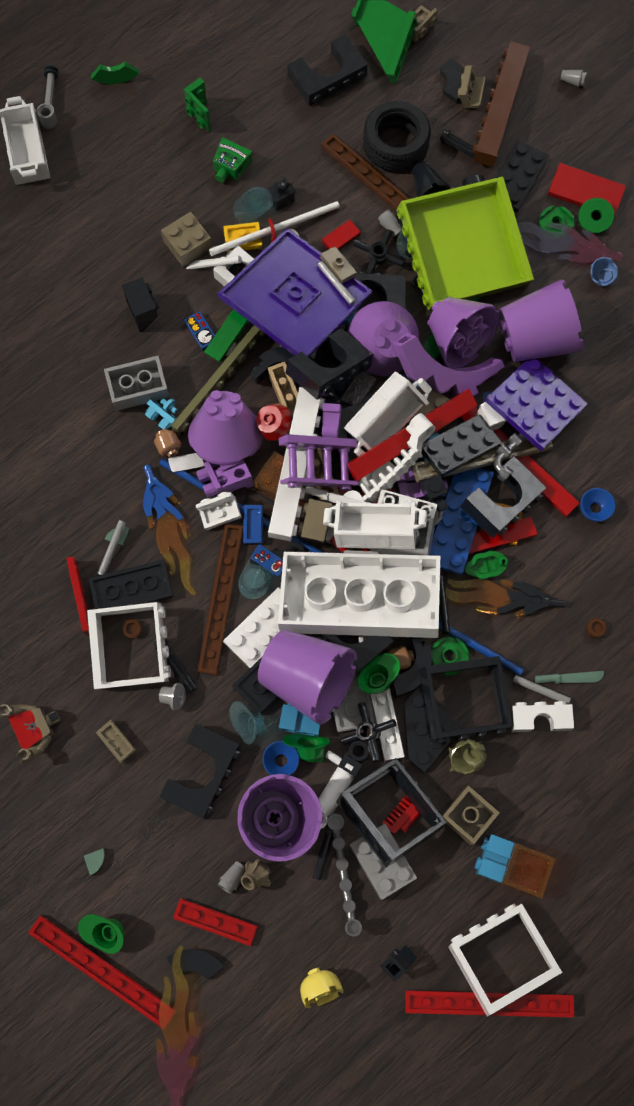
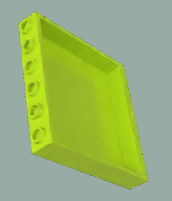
[397,177,534,311]

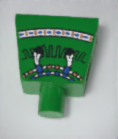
[213,137,253,183]

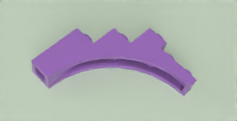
[392,333,505,397]

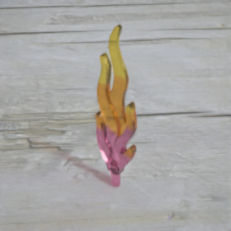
[156,946,196,1106]

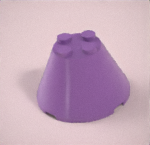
[427,297,500,368]
[347,301,419,376]
[188,390,263,465]

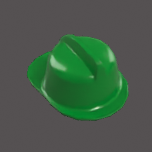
[358,653,400,694]
[282,734,330,762]
[78,914,125,954]

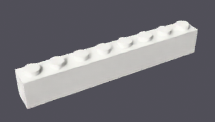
[268,387,325,541]

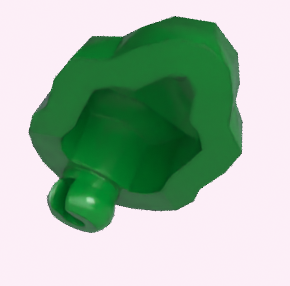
[465,551,508,579]

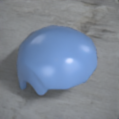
[590,257,618,287]

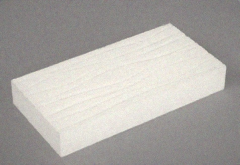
[278,552,440,638]

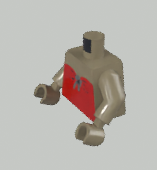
[0,704,60,764]

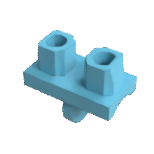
[145,398,178,430]

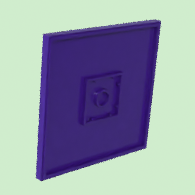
[217,228,373,357]

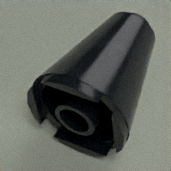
[412,162,451,197]

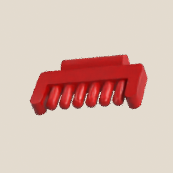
[382,795,421,834]

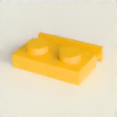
[223,222,262,253]

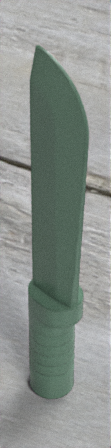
[535,671,604,684]

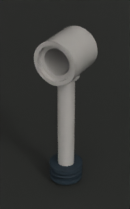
[37,65,59,129]

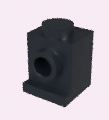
[380,945,417,981]

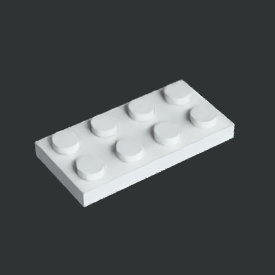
[223,587,281,668]

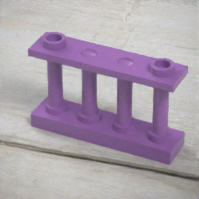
[279,434,358,491]

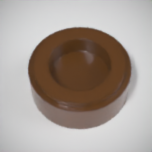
[586,618,607,638]
[122,619,142,639]

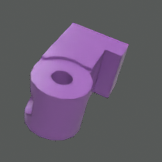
[322,403,342,438]

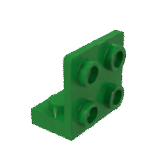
[184,77,211,132]

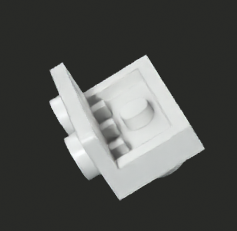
[196,492,242,530]

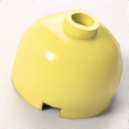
[300,968,344,1008]

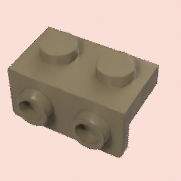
[412,5,438,42]
[458,65,486,108]

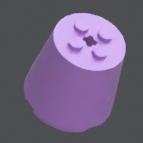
[499,279,583,362]
[258,630,357,725]
[237,774,322,861]

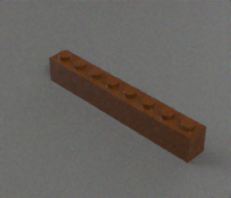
[472,41,530,167]

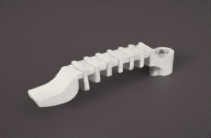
[332,413,435,515]

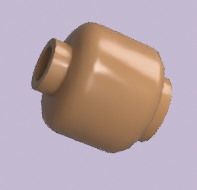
[154,429,182,458]
[388,645,415,672]

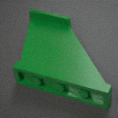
[352,0,418,84]

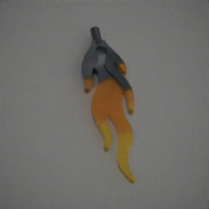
[445,579,565,617]

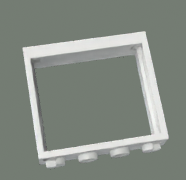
[87,602,171,689]
[449,903,562,1017]

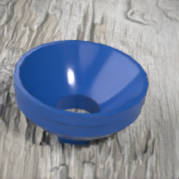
[580,488,615,522]
[262,741,299,775]

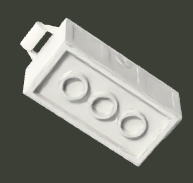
[0,96,50,185]
[344,372,432,456]
[323,500,427,549]

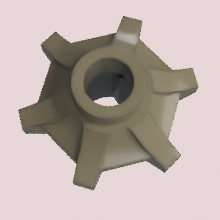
[241,859,271,890]

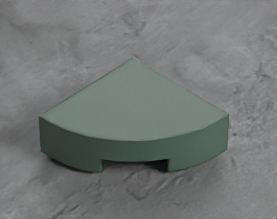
[105,527,130,547]
[84,848,105,876]

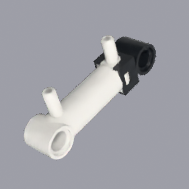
[318,741,369,830]

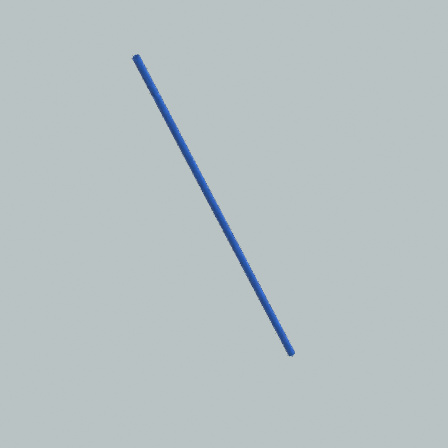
[159,458,524,676]

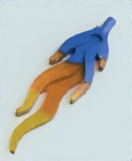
[143,464,196,595]

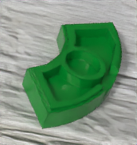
[91,61,139,84]

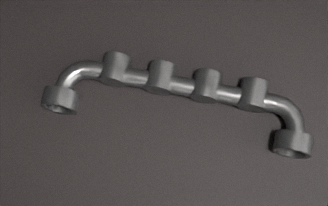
[494,433,526,482]
[327,814,362,937]

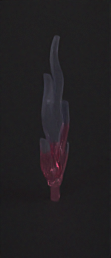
[517,222,623,264]

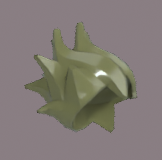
[449,738,487,775]

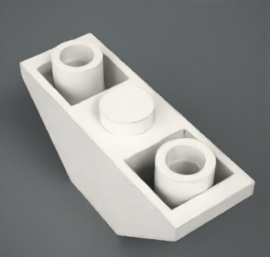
[377,489,437,518]

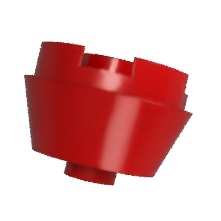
[256,403,293,441]

